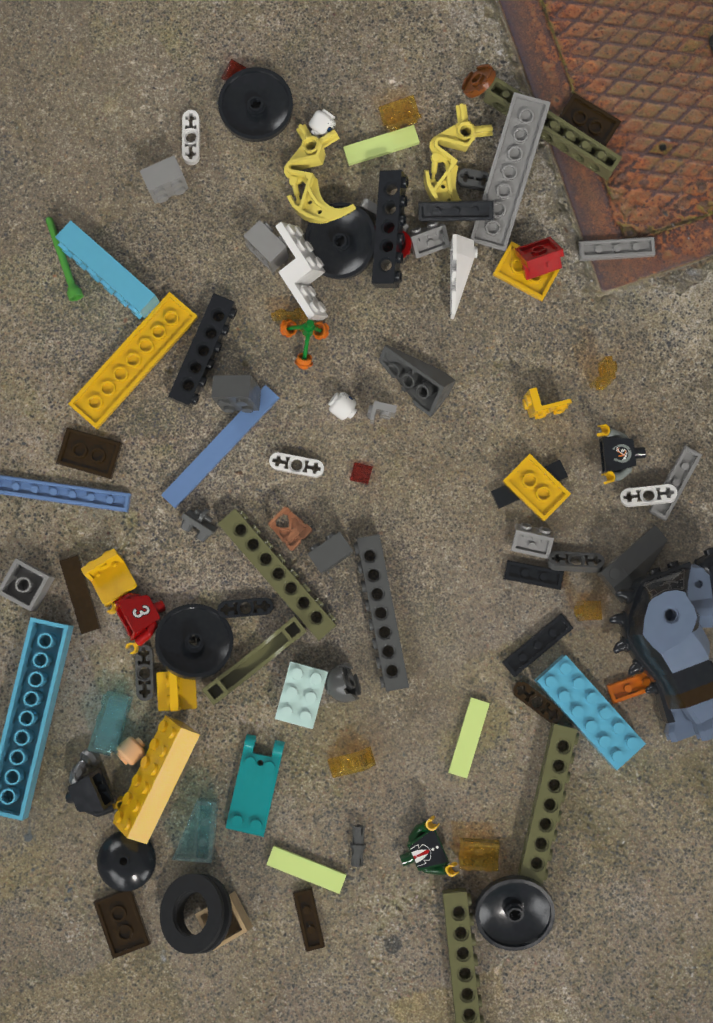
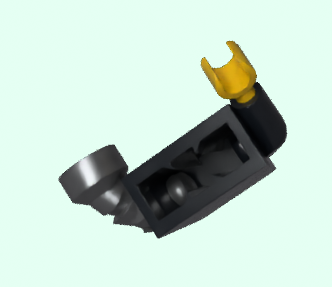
[65,747,123,817]

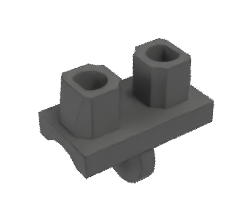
[180,508,218,542]

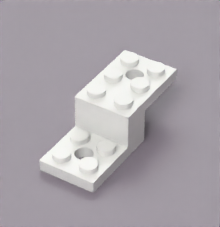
[275,222,328,321]

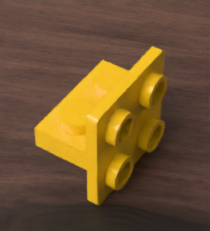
[156,671,197,712]

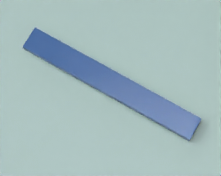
[161,385,280,509]
[0,475,131,513]

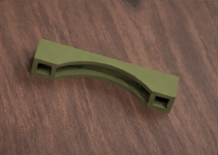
[202,616,308,705]

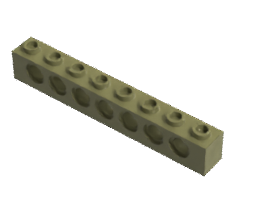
[483,77,622,181]
[218,509,337,641]
[517,723,579,884]
[442,888,484,1023]

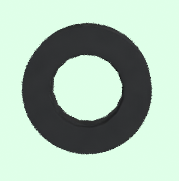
[160,874,232,954]

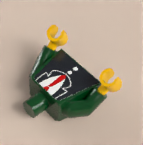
[399,815,459,877]

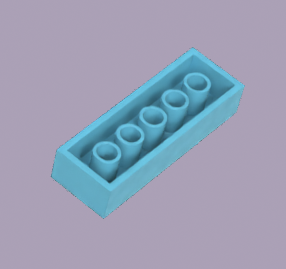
[55,220,160,320]
[534,654,646,770]

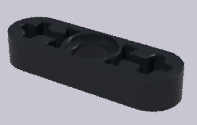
[217,597,274,618]

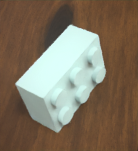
[275,661,329,729]

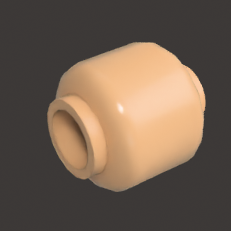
[116,736,146,765]

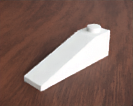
[450,234,478,319]

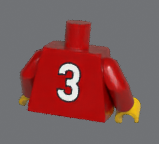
[104,593,166,655]

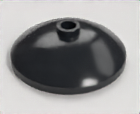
[97,831,156,891]

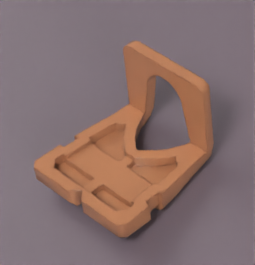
[268,506,313,551]

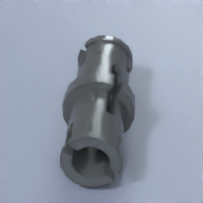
[350,824,366,867]

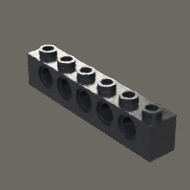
[371,170,409,288]
[168,293,237,409]

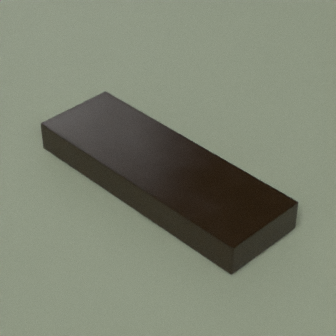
[293,887,325,952]

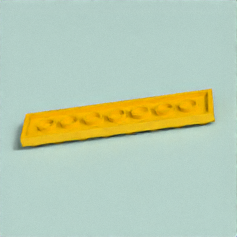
[68,292,198,430]

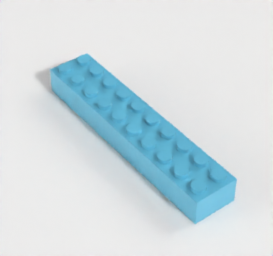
[0,617,74,821]

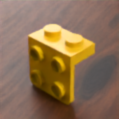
[522,387,572,420]
[81,548,137,605]

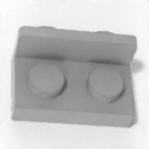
[407,221,450,259]
[367,401,397,424]
[511,523,554,559]

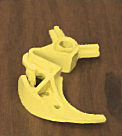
[423,104,493,201]
[284,124,356,224]

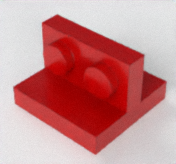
[515,236,564,280]

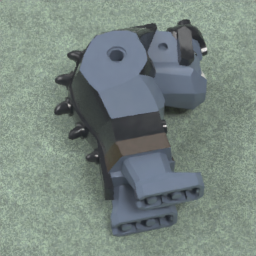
[609,547,713,742]

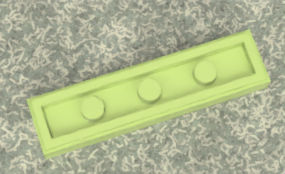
[343,125,420,166]
[448,697,490,778]
[266,845,347,894]

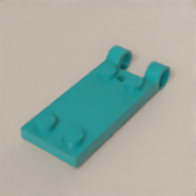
[226,733,285,837]

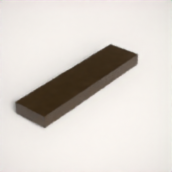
[59,555,101,634]

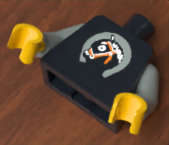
[597,424,646,485]

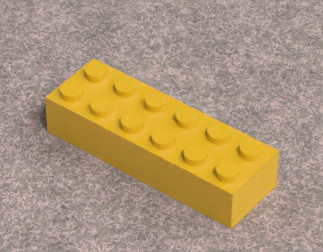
[112,715,200,844]

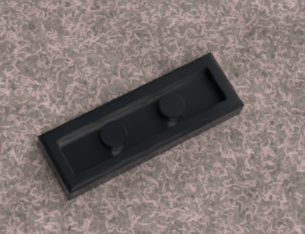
[503,560,564,590]

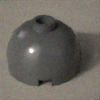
[325,662,361,703]

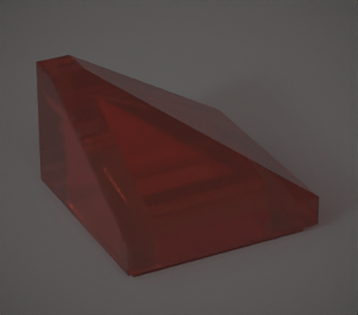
[221,59,246,81]
[350,462,373,485]

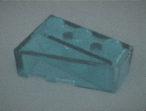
[87,690,133,756]
[172,798,219,863]

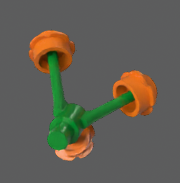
[280,319,329,370]

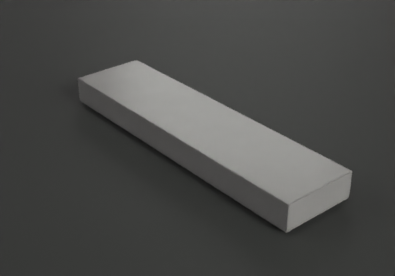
[578,237,656,261]
[648,445,702,521]

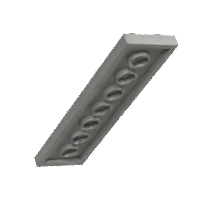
[470,92,551,252]

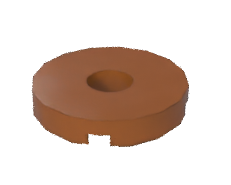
[462,64,496,98]

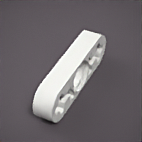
[182,110,200,165]
[269,452,324,478]
[620,484,677,507]

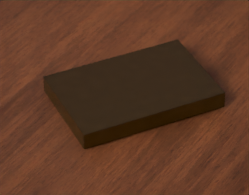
[559,93,621,147]
[56,427,123,480]
[93,890,151,959]

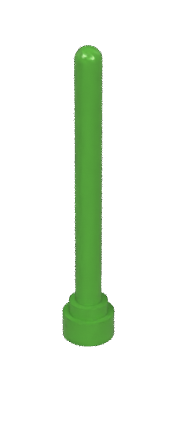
[46,217,84,301]

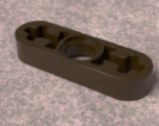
[512,681,562,723]

